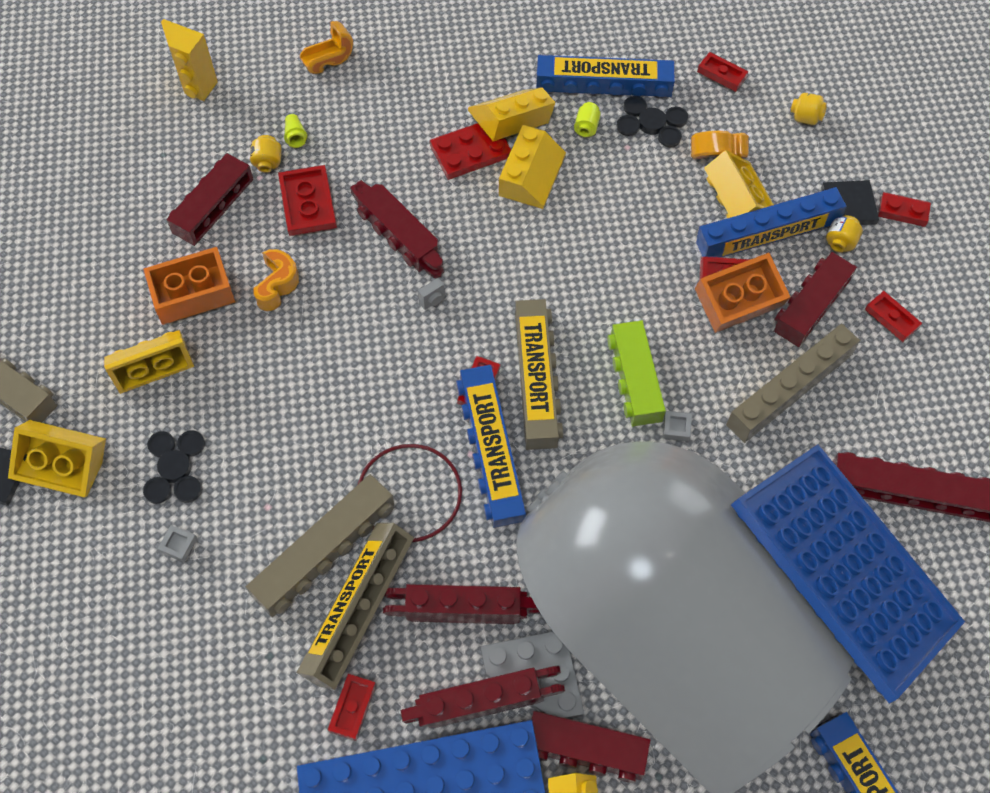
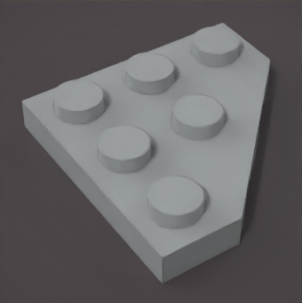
[481,632,584,719]

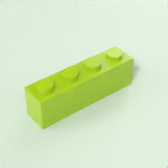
[607,320,666,427]

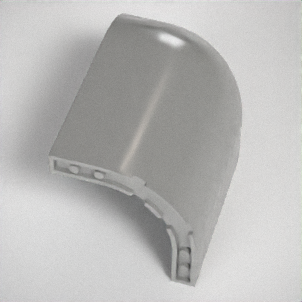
[516,441,857,793]

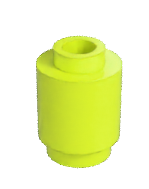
[574,102,601,137]

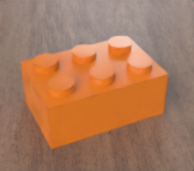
[143,247,235,325]
[694,253,791,333]

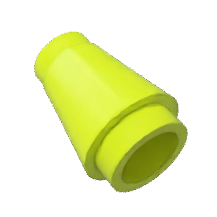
[284,114,307,148]

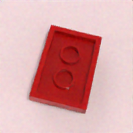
[430,123,511,180]
[278,165,337,236]

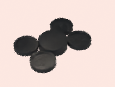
[616,96,688,147]
[143,430,205,504]

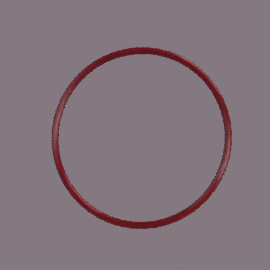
[358,444,462,542]

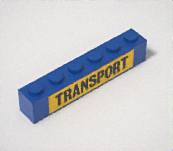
[536,55,675,97]
[696,187,847,258]
[456,365,526,528]
[810,712,898,793]

